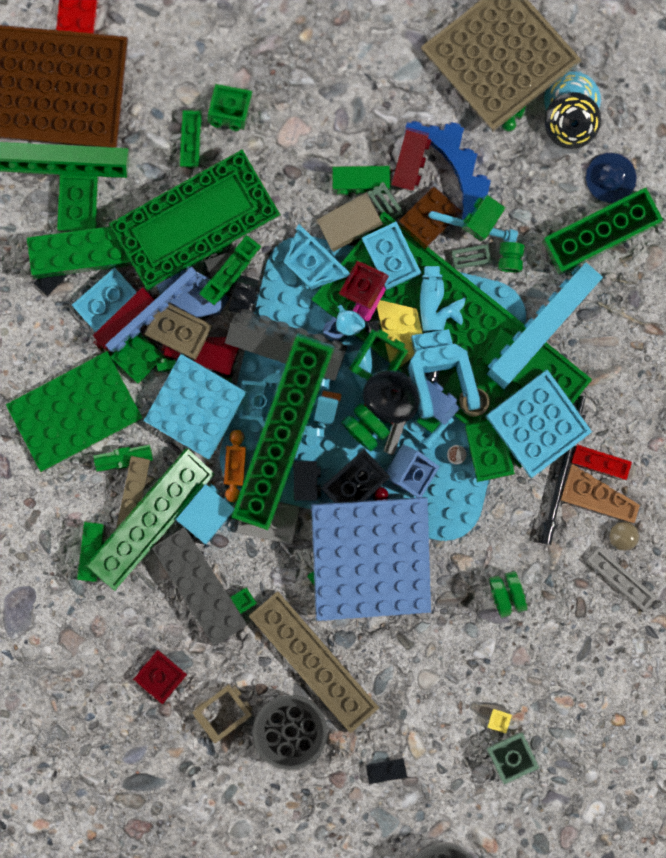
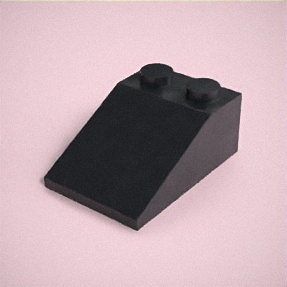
[321,449,390,503]

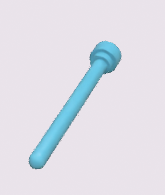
[429,211,518,242]

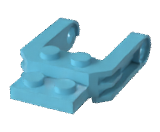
[408,329,480,418]
[238,373,330,437]

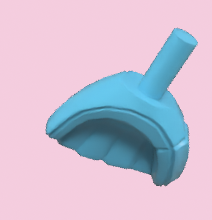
[336,305,365,335]

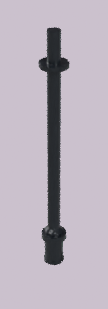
[539,395,586,546]

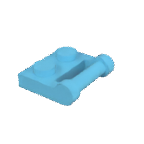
[403,410,454,450]

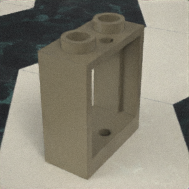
[192,684,253,744]

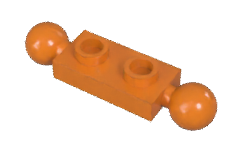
[224,430,246,502]

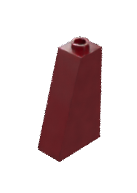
[92,287,154,351]
[162,337,240,377]

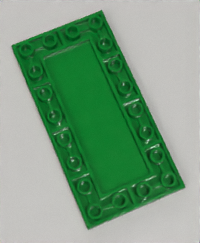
[109,149,281,291]

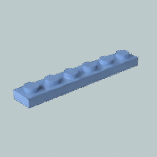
[106,267,199,352]

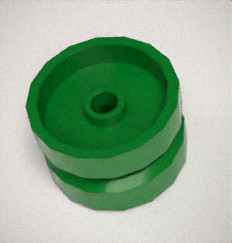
[341,403,390,452]
[489,570,528,619]

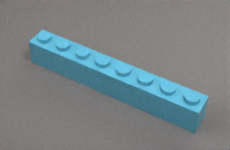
[487,262,603,389]

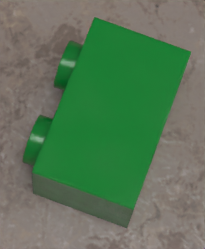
[462,195,506,242]

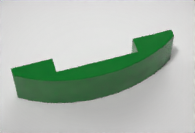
[199,235,262,306]

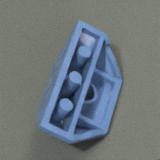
[157,268,229,317]

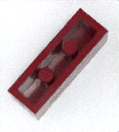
[391,127,431,191]

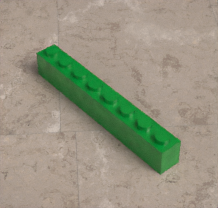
[0,142,129,178]

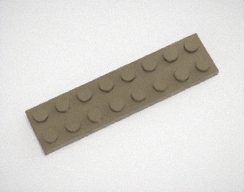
[249,591,379,734]

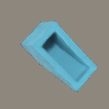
[314,396,338,429]

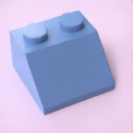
[386,444,440,498]

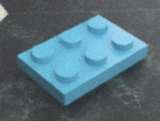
[362,222,421,290]
[72,268,137,332]

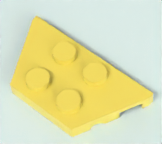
[377,300,423,370]

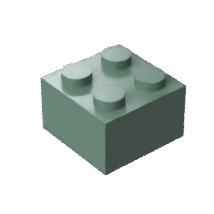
[486,731,539,785]

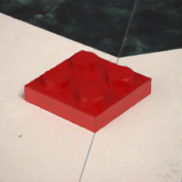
[56,0,98,34]

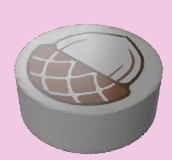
[447,445,466,465]

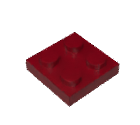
[339,261,389,310]
[133,650,188,705]

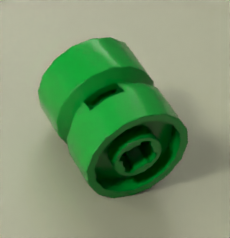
[498,242,525,273]

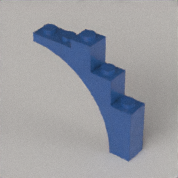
[405,121,491,220]

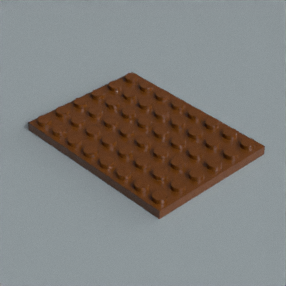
[0,25,129,148]

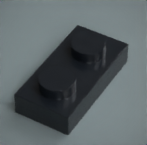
[366,758,407,784]

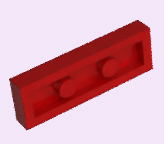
[571,444,632,481]

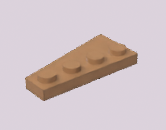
[560,464,640,524]

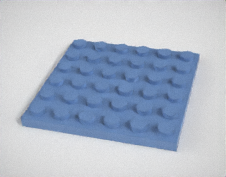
[311,497,431,621]

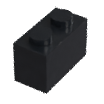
[293,461,321,501]

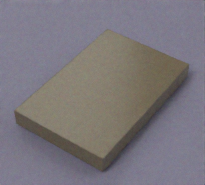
[317,192,383,252]
[144,304,213,360]

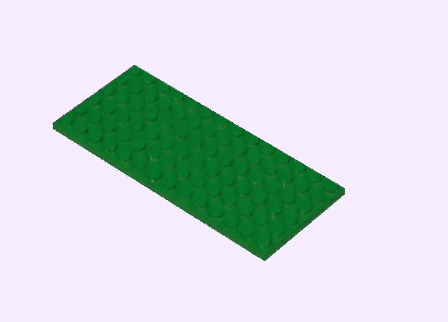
[311,212,593,469]

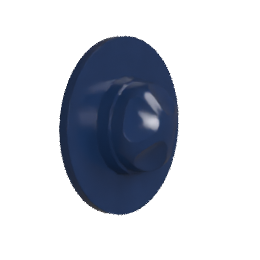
[586,153,637,203]

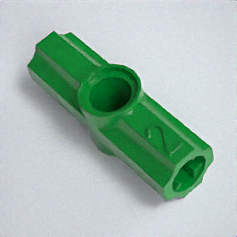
[93,444,153,472]

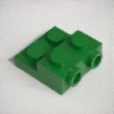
[207,84,252,132]

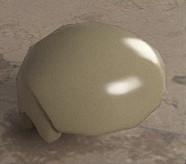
[459,388,489,417]
[609,522,640,551]

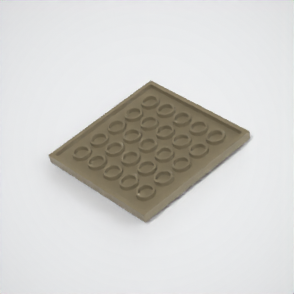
[421,0,581,132]

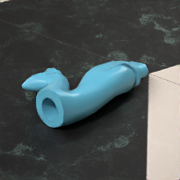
[420,266,465,332]

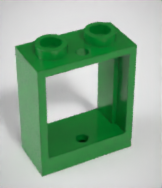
[349,329,408,380]

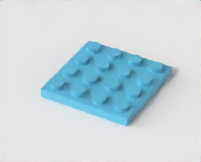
[144,354,248,459]
[485,370,592,478]

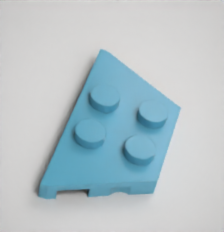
[284,224,350,289]

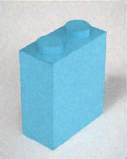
[176,484,235,545]

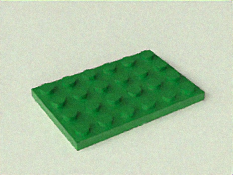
[6,351,143,473]

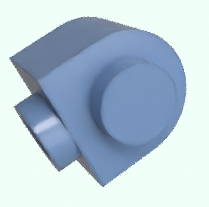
[323,317,347,342]

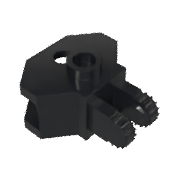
[228,275,259,313]

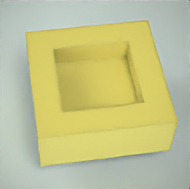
[487,709,512,733]

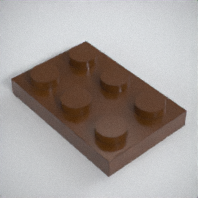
[397,186,462,249]

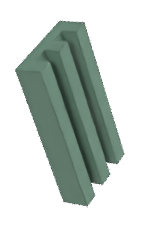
[367,182,404,219]
[451,244,492,270]

